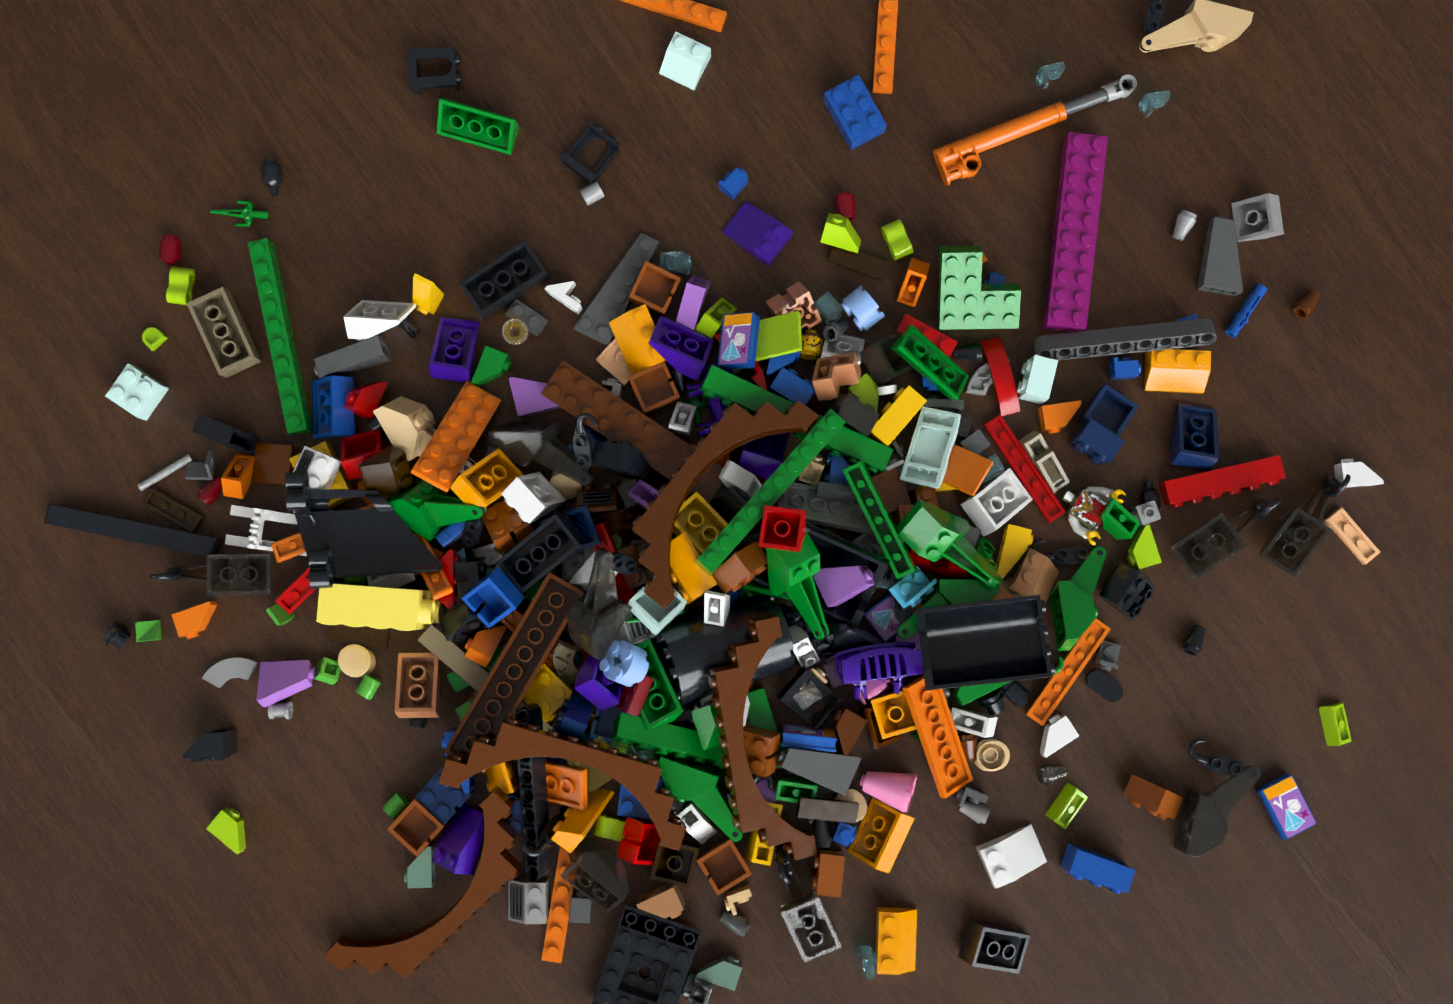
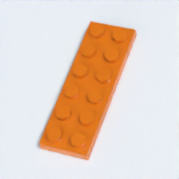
[411,381,501,492]
[903,675,973,799]

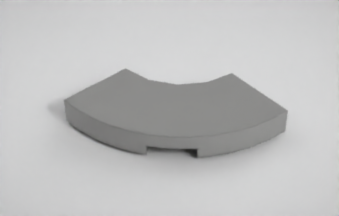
[965,359,1010,396]
[202,657,258,688]

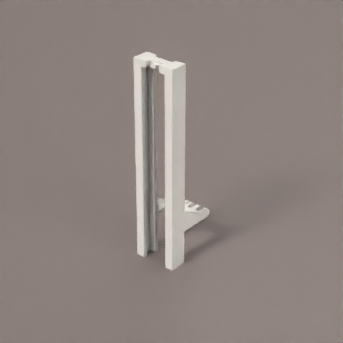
[225,505,307,556]

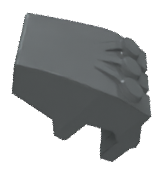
[681,973,712,1004]

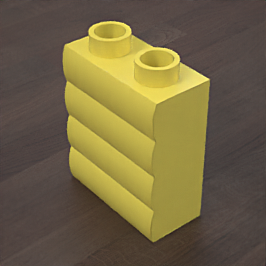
[316,583,443,631]

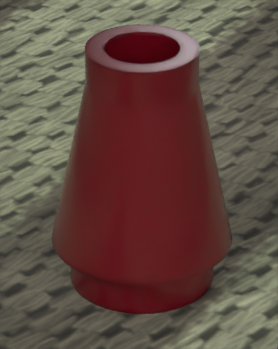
[196,476,222,506]

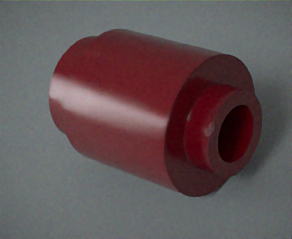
[835,191,857,220]
[159,235,181,265]

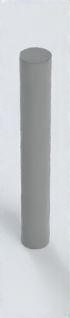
[137,454,193,491]

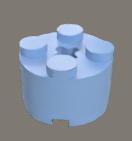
[841,285,885,331]
[599,640,649,687]

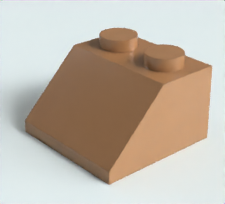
[1008,548,1059,603]
[636,883,685,919]

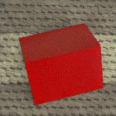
[758,505,806,552]

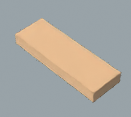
[1324,507,1380,565]

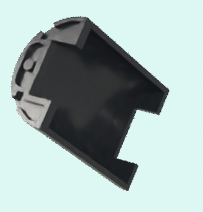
[753,522,890,628]
[654,594,795,705]
[916,595,1055,691]

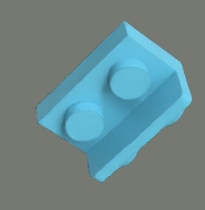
[889,566,938,609]

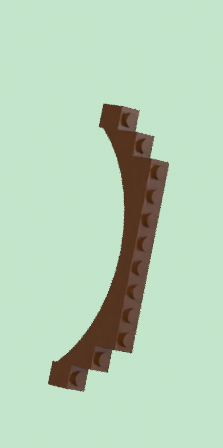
[632,400,818,610]
[708,614,817,861]
[439,717,686,851]
[323,786,520,979]

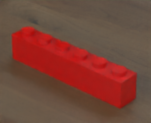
[1159,455,1286,508]

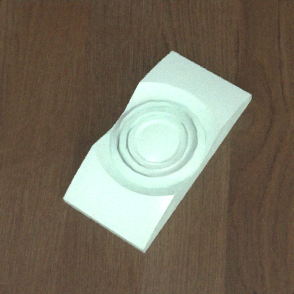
[900,406,961,489]

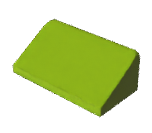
[1319,702,1352,746]
[1046,783,1088,830]

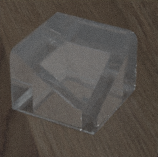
[793,681,823,710]

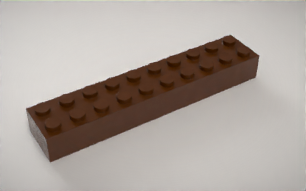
[541,361,724,504]
[444,572,585,773]

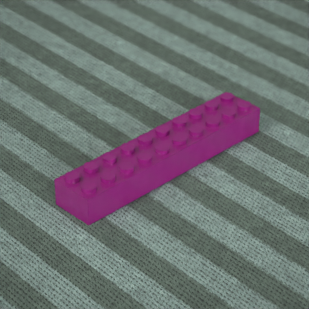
[1042,132,1108,332]

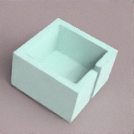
[1016,355,1058,404]
[105,364,169,421]
[627,576,687,636]

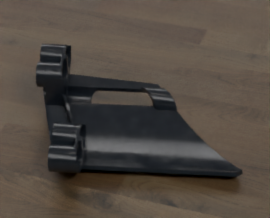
[285,471,443,589]

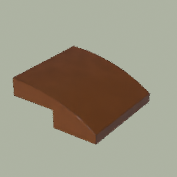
[252,443,294,485]
[872,467,913,513]

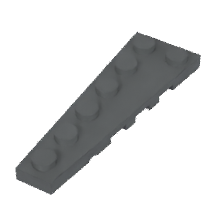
[573,233,659,346]

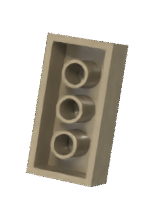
[186,287,262,378]

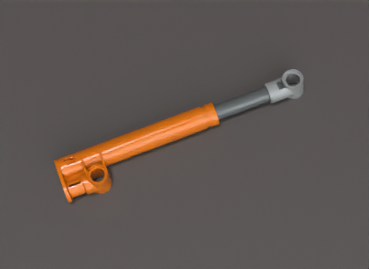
[933,74,1137,186]

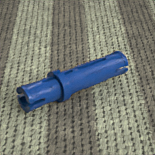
[1224,283,1267,338]

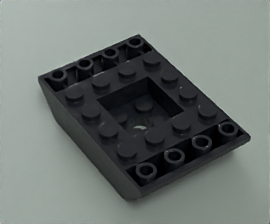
[592,904,702,1004]

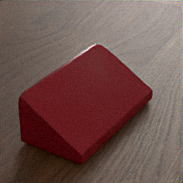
[616,675,653,716]

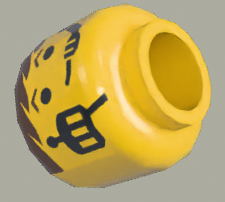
[800,330,823,360]

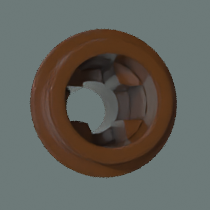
[1293,289,1320,318]
[958,732,977,762]

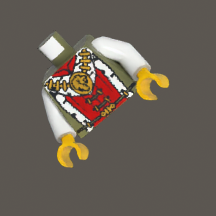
[1062,487,1126,545]

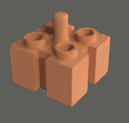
[766,281,822,334]

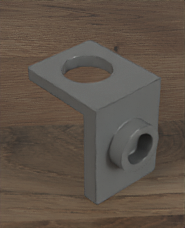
[185,450,216,480]

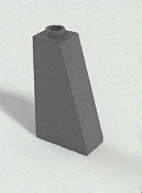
[1197,215,1243,296]
[313,336,392,378]
[776,747,861,796]

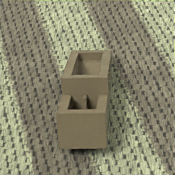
[1018,430,1070,493]

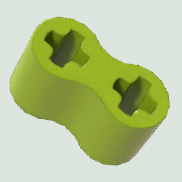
[881,219,913,260]
[166,266,195,305]
[593,814,626,842]

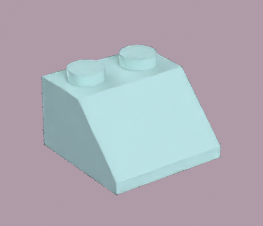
[659,32,711,90]

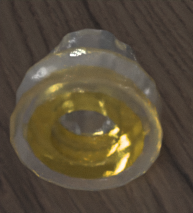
[502,319,528,345]

